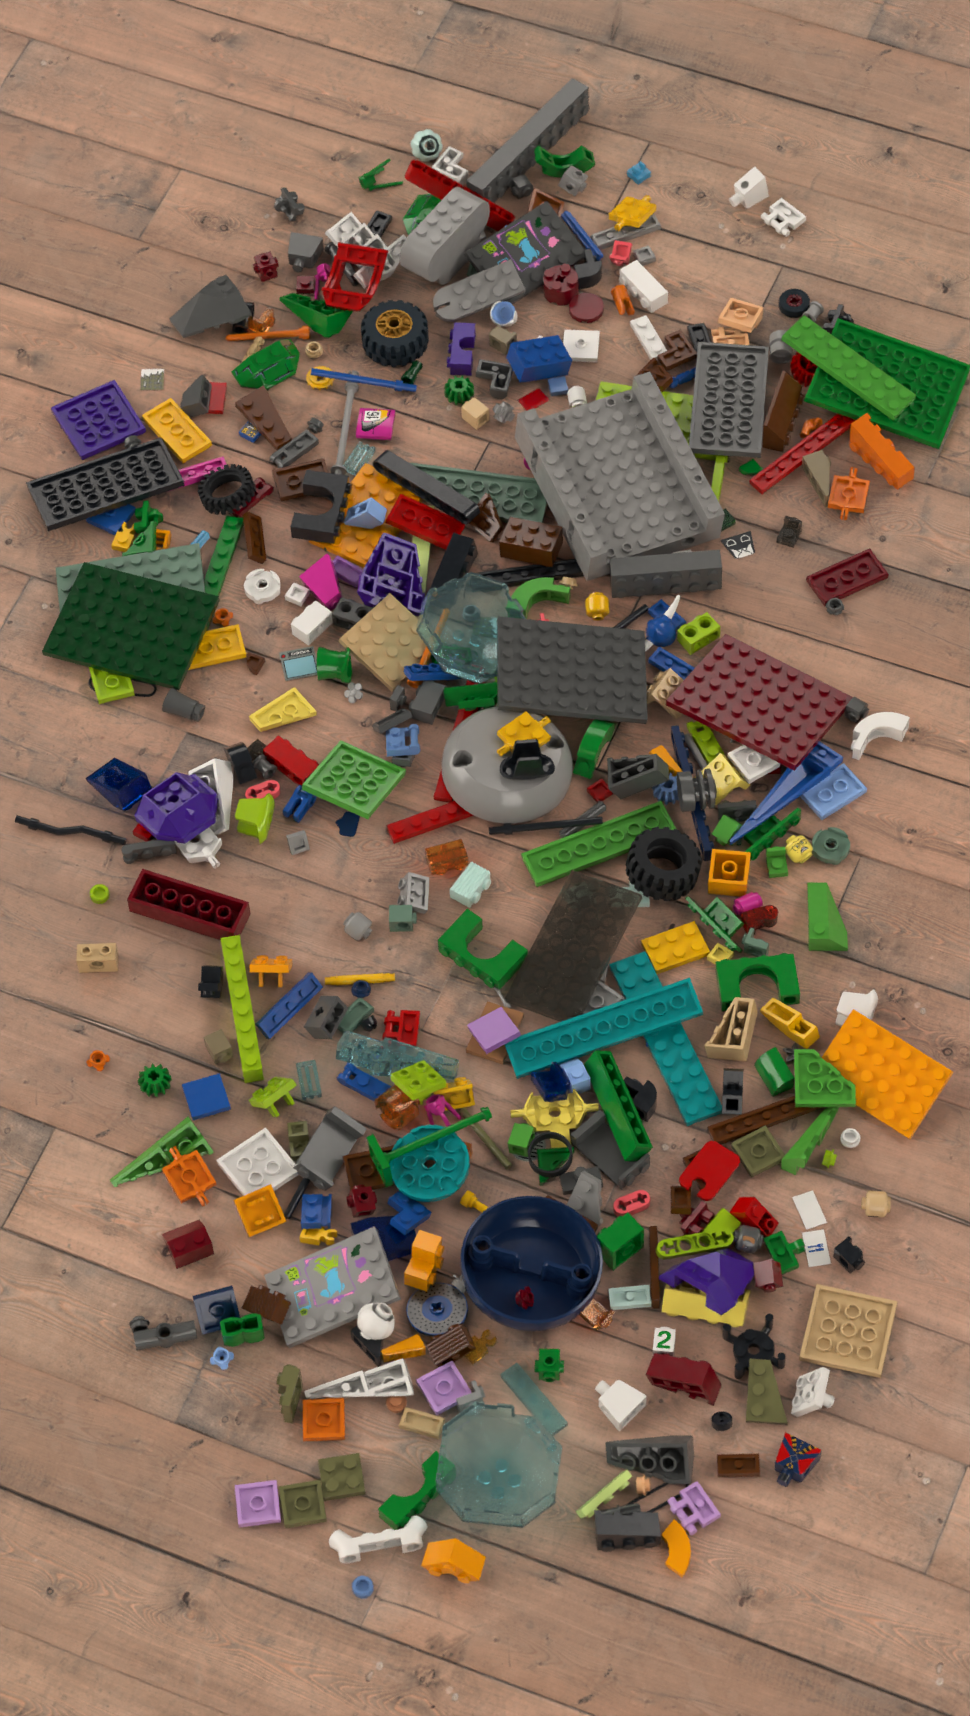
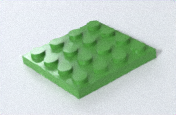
[302,740,406,819]

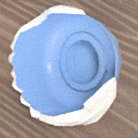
[490,301,518,327]

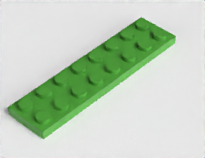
[781,315,916,420]
[521,801,676,887]

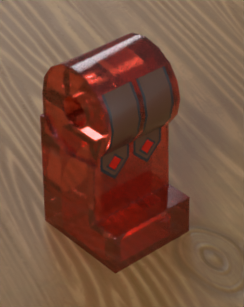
[741,905,779,935]

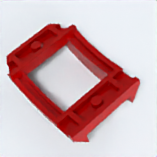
[321,242,388,312]

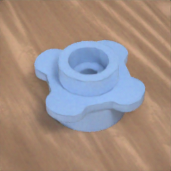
[210,1347,234,1370]

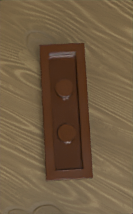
[243,511,267,564]

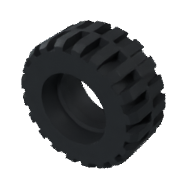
[626,827,702,901]

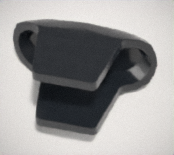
[500,739,555,779]

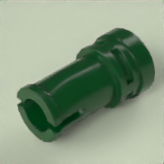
[401,360,423,384]

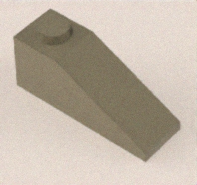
[802,450,831,507]

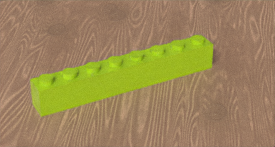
[220,935,264,1083]

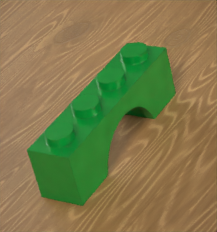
[378,1451,455,1530]

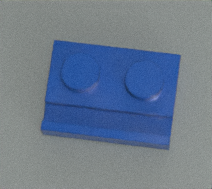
[301,1194,332,1229]

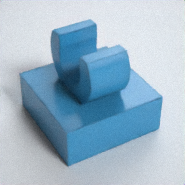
[627,161,651,185]

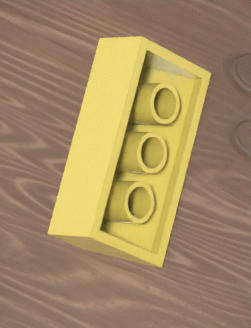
[661,1281,750,1327]

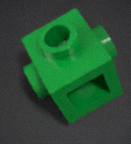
[535,1348,564,1382]

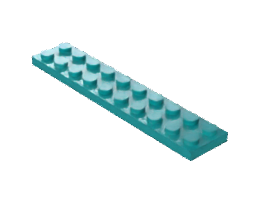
[609,951,722,1126]
[505,978,703,1079]

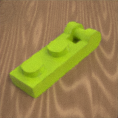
[686,721,725,765]

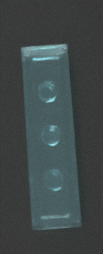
[500,1363,568,1437]

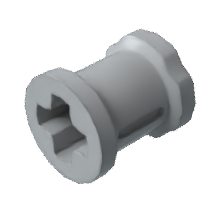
[802,301,824,323]

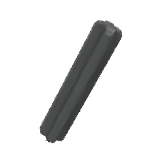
[559,801,606,838]

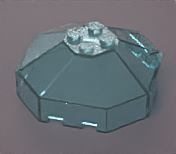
[416,572,526,684]
[436,1401,562,1528]

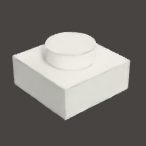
[285,583,310,606]

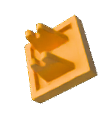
[250,955,292,988]
[233,1184,287,1237]

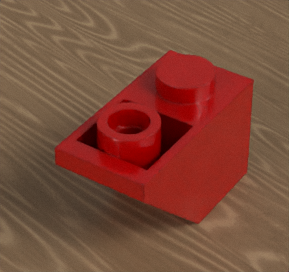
[729,1197,779,1238]

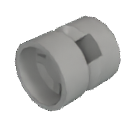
[769,330,793,364]

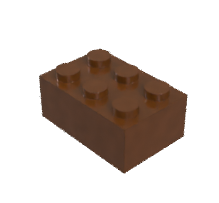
[499,517,563,567]

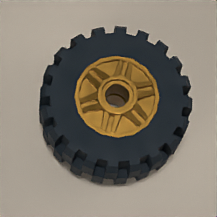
[361,300,429,367]

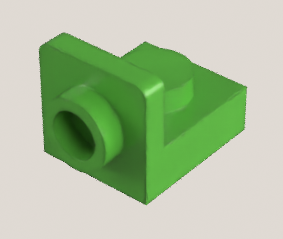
[766,846,788,878]

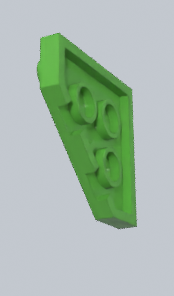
[794,1049,856,1107]

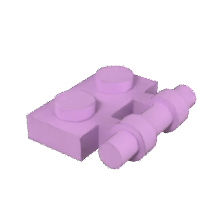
[667,1481,721,1535]

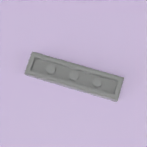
[591,213,661,250]

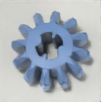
[652,772,679,805]

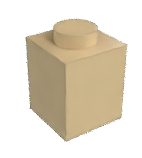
[461,397,490,430]

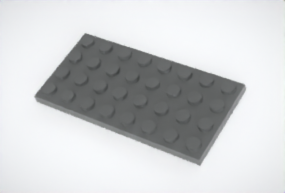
[689,342,769,458]

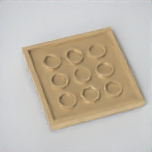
[339,593,443,691]
[799,1284,898,1378]

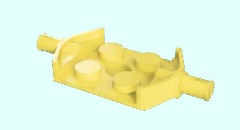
[511,1089,599,1132]

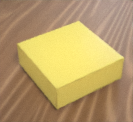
[707,943,734,965]

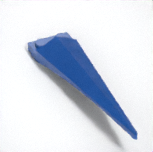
[729,741,843,845]

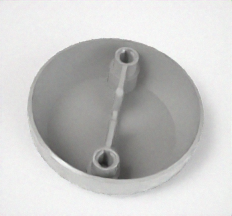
[442,706,573,824]

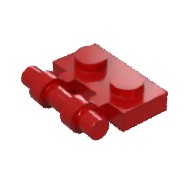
[382,1010,420,1049]

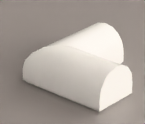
[431,146,469,185]

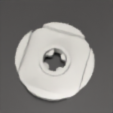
[244,569,281,604]

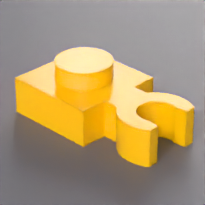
[111,522,135,552]
[299,1226,338,1246]

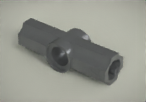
[133,1320,197,1351]

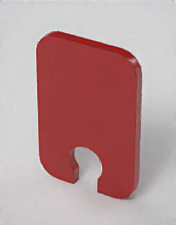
[679,1141,740,1201]

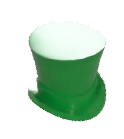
[316,647,353,683]

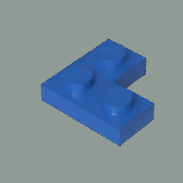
[387,1190,432,1235]

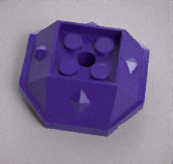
[134,772,218,844]

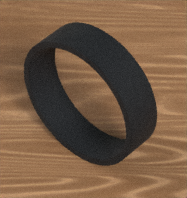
[528,1132,573,1178]

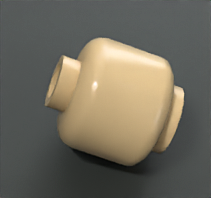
[861,1190,891,1218]

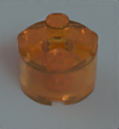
[375,1084,420,1130]

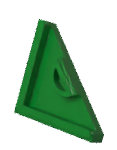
[122,521,156,556]
[537,1147,574,1186]

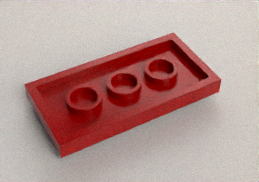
[385,494,466,550]

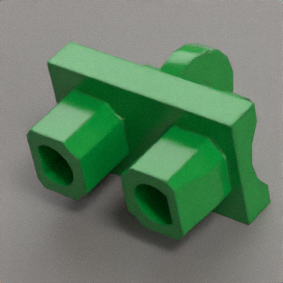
[134,500,164,534]

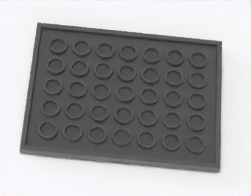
[497,616,648,724]

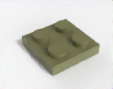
[731,1126,785,1178]
[318,1453,366,1501]
[279,1480,327,1529]

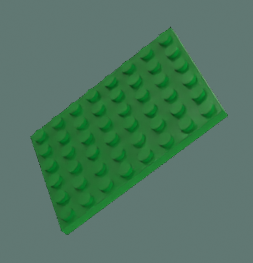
[804,318,970,449]

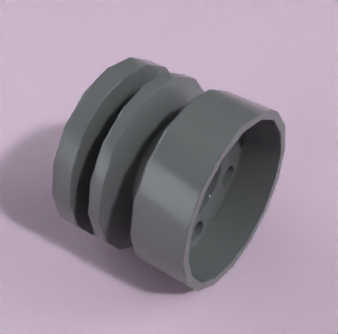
[677,768,716,812]

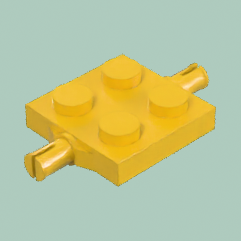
[609,195,656,231]
[497,711,551,757]

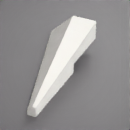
[304,1358,414,1398]

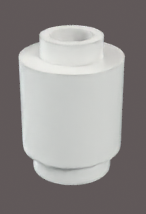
[567,386,587,408]

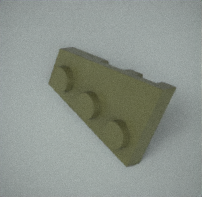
[746,1359,788,1425]

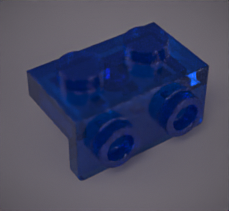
[531,1062,571,1102]

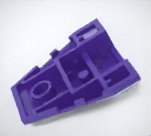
[357,532,426,616]
[659,1248,754,1316]

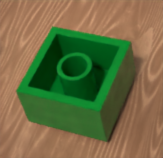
[597,1212,644,1271]

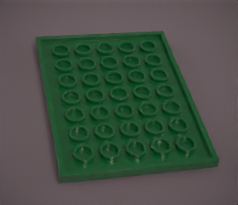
[42,562,220,691]

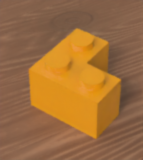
[404,1230,444,1292]
[421,1538,486,1583]

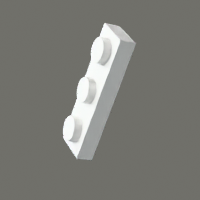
[630,315,667,361]

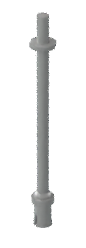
[330,370,359,475]

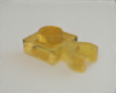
[465,1329,497,1365]

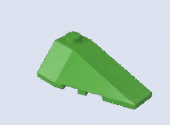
[807,882,848,951]

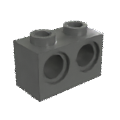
[332,597,373,630]

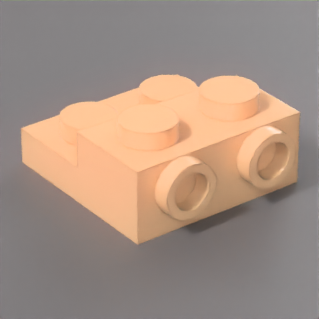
[718,298,764,333]

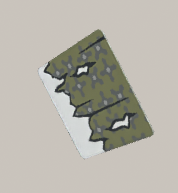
[140,369,164,390]

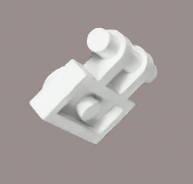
[761,198,806,237]

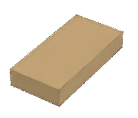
[399,1407,445,1439]

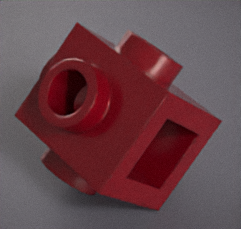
[253,251,279,282]
[346,1185,377,1218]

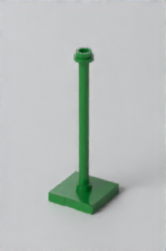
[366,1107,492,1188]

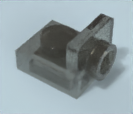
[777,516,802,548]

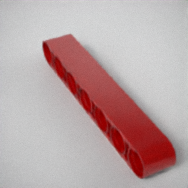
[405,160,515,231]

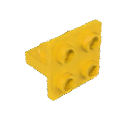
[432,1077,475,1111]

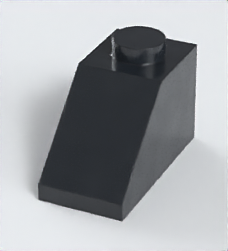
[350,1325,384,1367]

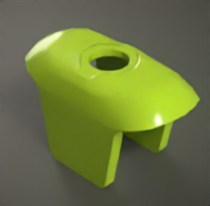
[235,793,275,844]

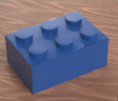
[506,335,572,383]

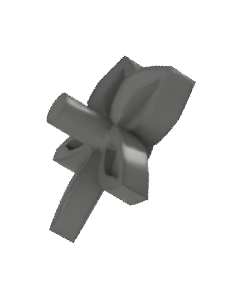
[783,1042,799,1063]

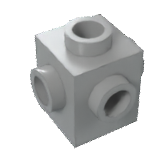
[558,165,588,196]

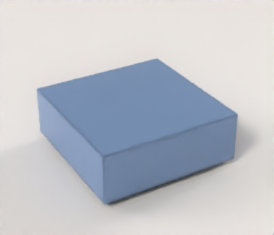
[548,376,568,397]

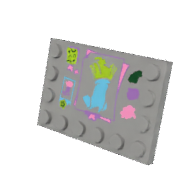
[264,1226,401,1348]

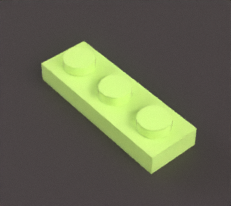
[576,1470,632,1518]

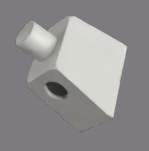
[729,167,769,208]
[595,1380,646,1432]

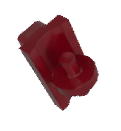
[679,1201,715,1236]

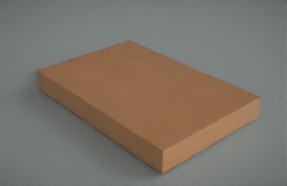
[466,1001,524,1064]

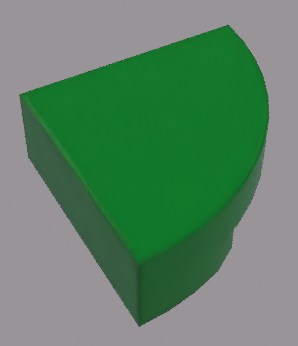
[739,459,763,475]

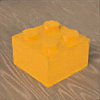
[708,849,751,897]

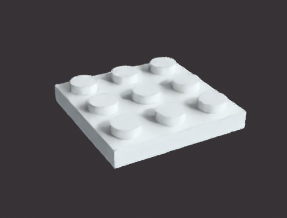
[217,1128,299,1196]

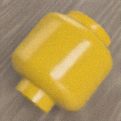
[585,592,610,621]

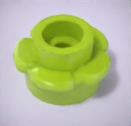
[822,1149,837,1168]

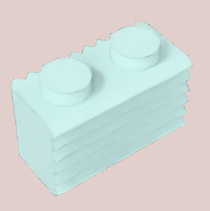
[450,862,491,908]

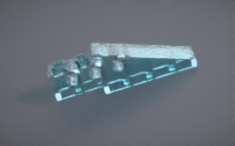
[336,1030,459,1080]

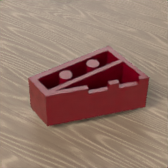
[646,1353,722,1406]

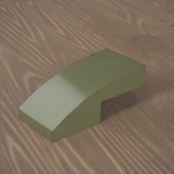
[287,1121,309,1162]

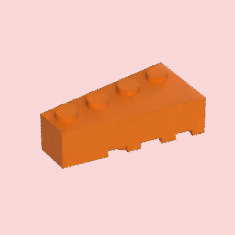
[849,413,915,490]

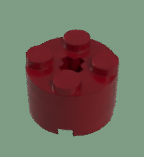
[543,264,578,306]

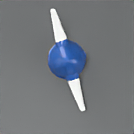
[645,595,680,652]

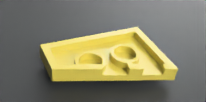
[249,687,317,732]

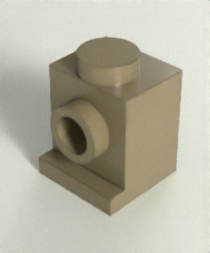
[489,326,517,355]

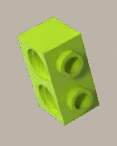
[677,612,721,655]

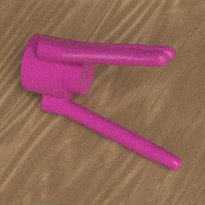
[314,264,331,300]
[424,1094,461,1127]

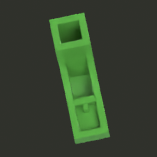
[508,577,570,619]

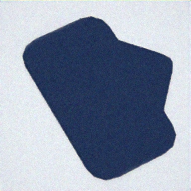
[335,812,360,837]

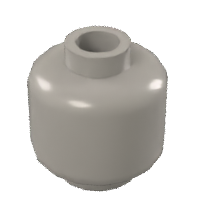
[343,912,373,941]

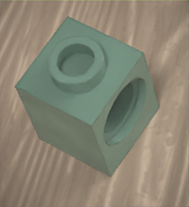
[389,905,417,932]

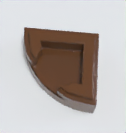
[246,652,265,675]

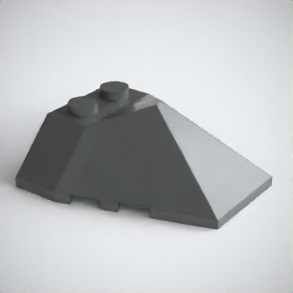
[169,274,252,338]

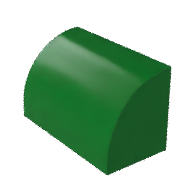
[754,1047,794,1097]

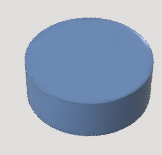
[352,1576,374,1599]

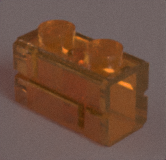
[425,839,468,875]

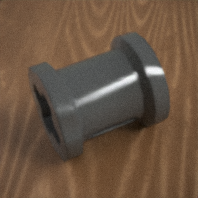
[253,754,277,779]

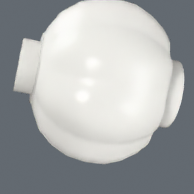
[357,1303,395,1340]

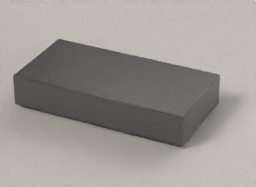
[372,708,413,734]

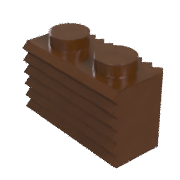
[242,1284,291,1325]
[426,1324,476,1367]

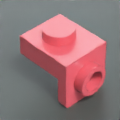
[610,240,632,266]

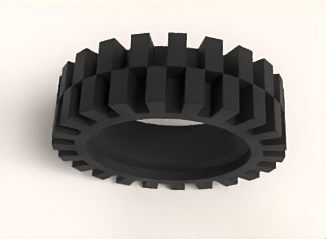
[198,464,256,515]

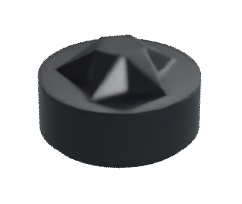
[711,1411,733,1431]

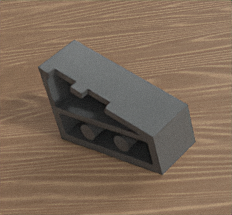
[607,754,669,800]

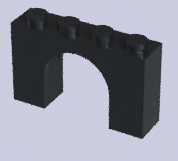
[290,470,352,544]

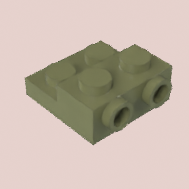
[276,1365,303,1424]

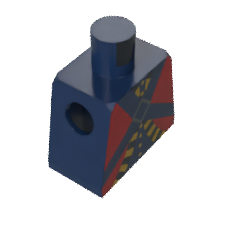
[775,1433,821,1487]

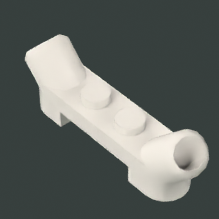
[329,1516,427,1563]

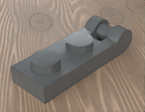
[269,429,319,468]
[121,840,177,864]

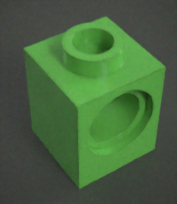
[712,814,742,846]
[508,1123,535,1157]

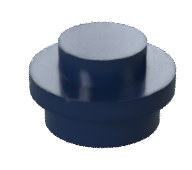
[351,980,371,998]

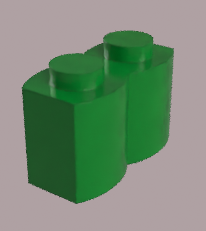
[220,1314,265,1347]

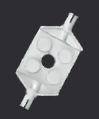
[175,827,222,869]

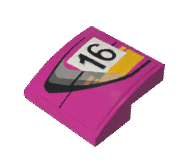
[356,408,396,440]

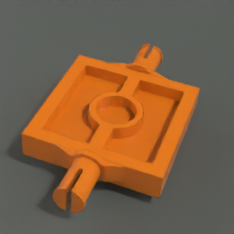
[828,467,870,520]
[162,1146,217,1207]

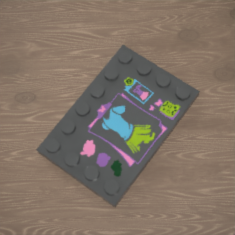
[464,201,585,304]

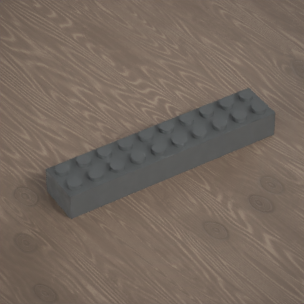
[466,78,589,203]

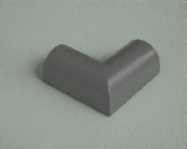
[476,359,513,399]

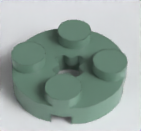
[812,827,850,865]

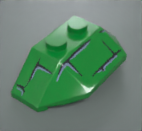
[403,194,441,235]
[231,339,300,390]

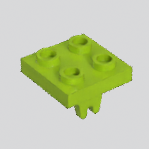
[391,1060,446,1105]
[248,1077,297,1118]

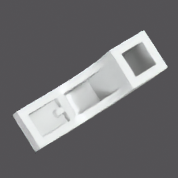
[851,712,910,760]

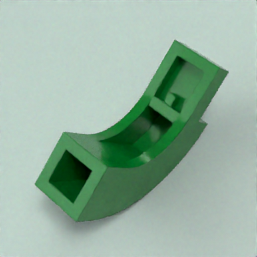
[534,145,596,178]
[573,719,616,779]

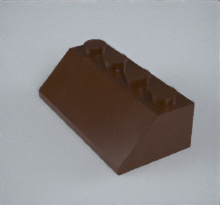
[762,371,805,452]

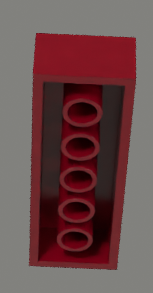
[127,869,251,940]

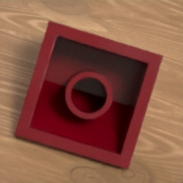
[162,1219,214,1269]

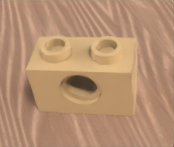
[77,943,118,973]

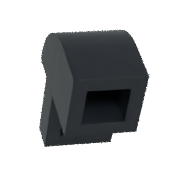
[574,249,602,290]
[224,742,258,785]
[198,965,223,998]
[722,1068,744,1115]
[624,1076,657,1122]

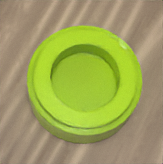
[90,884,110,904]

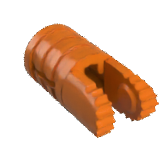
[611,285,635,315]

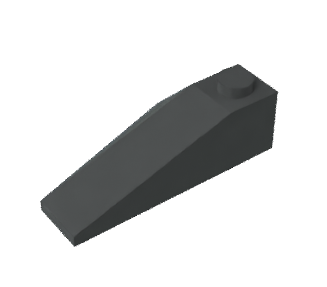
[605,1435,695,1484]

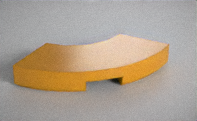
[661,1519,691,1577]

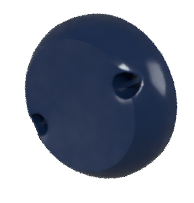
[460,1196,603,1331]

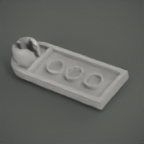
[433,259,526,322]

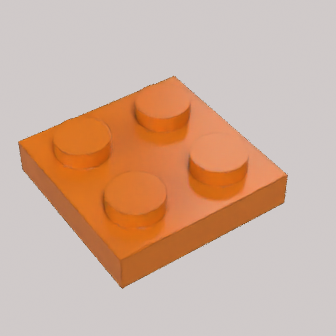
[303,1398,345,1442]

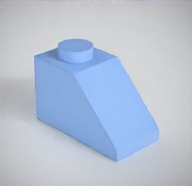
[344,497,387,529]
[557,1058,591,1094]

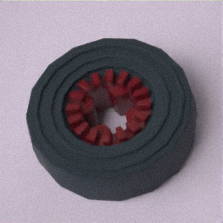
[779,289,810,318]

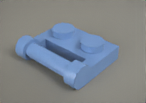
[386,724,421,757]

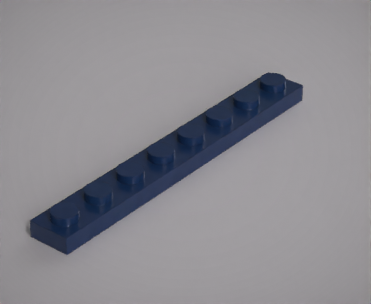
[671,725,714,861]

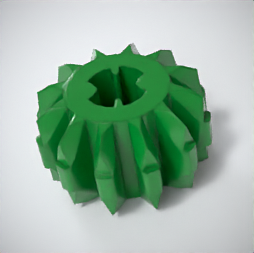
[444,375,474,405]
[138,1063,172,1097]

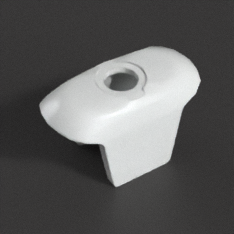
[835,989,878,1027]

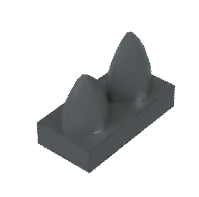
[718,800,757,822]

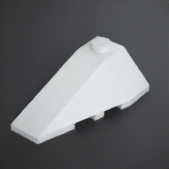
[188,758,233,836]

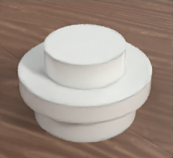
[840,1128,860,1148]

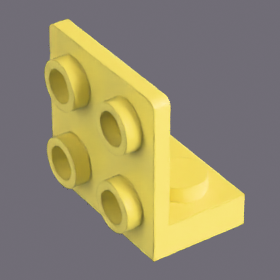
[694,753,751,805]

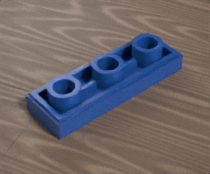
[403,663,462,681]

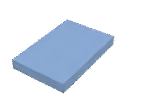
[800,763,867,820]

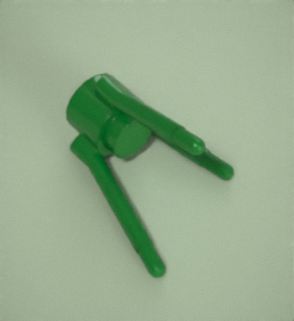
[358,159,403,191]

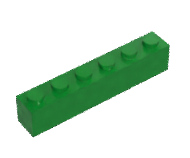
[584,1050,653,1162]

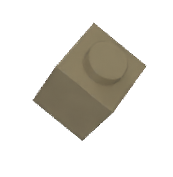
[204,1029,233,1065]

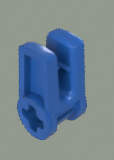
[283,785,317,823]

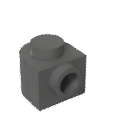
[511,175,534,199]
[844,696,869,723]

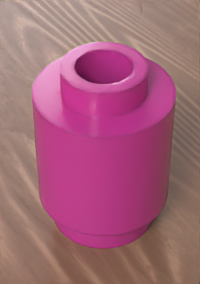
[733,892,763,917]

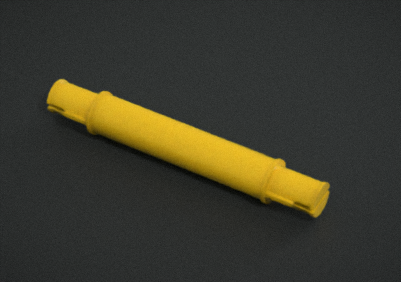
[325,973,395,986]

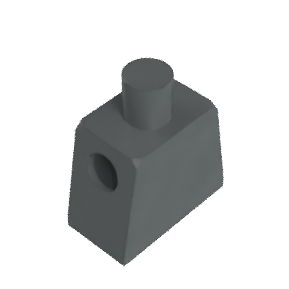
[288,232,324,272]

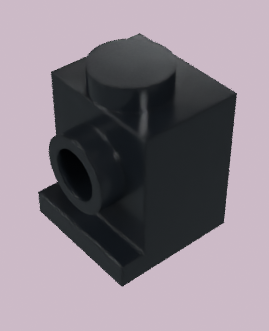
[833,1236,865,1273]

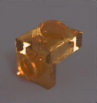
[248,307,275,333]
[579,1298,615,1330]

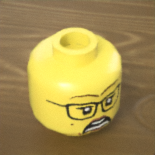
[785,835,813,864]

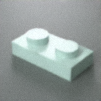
[608,1285,651,1311]

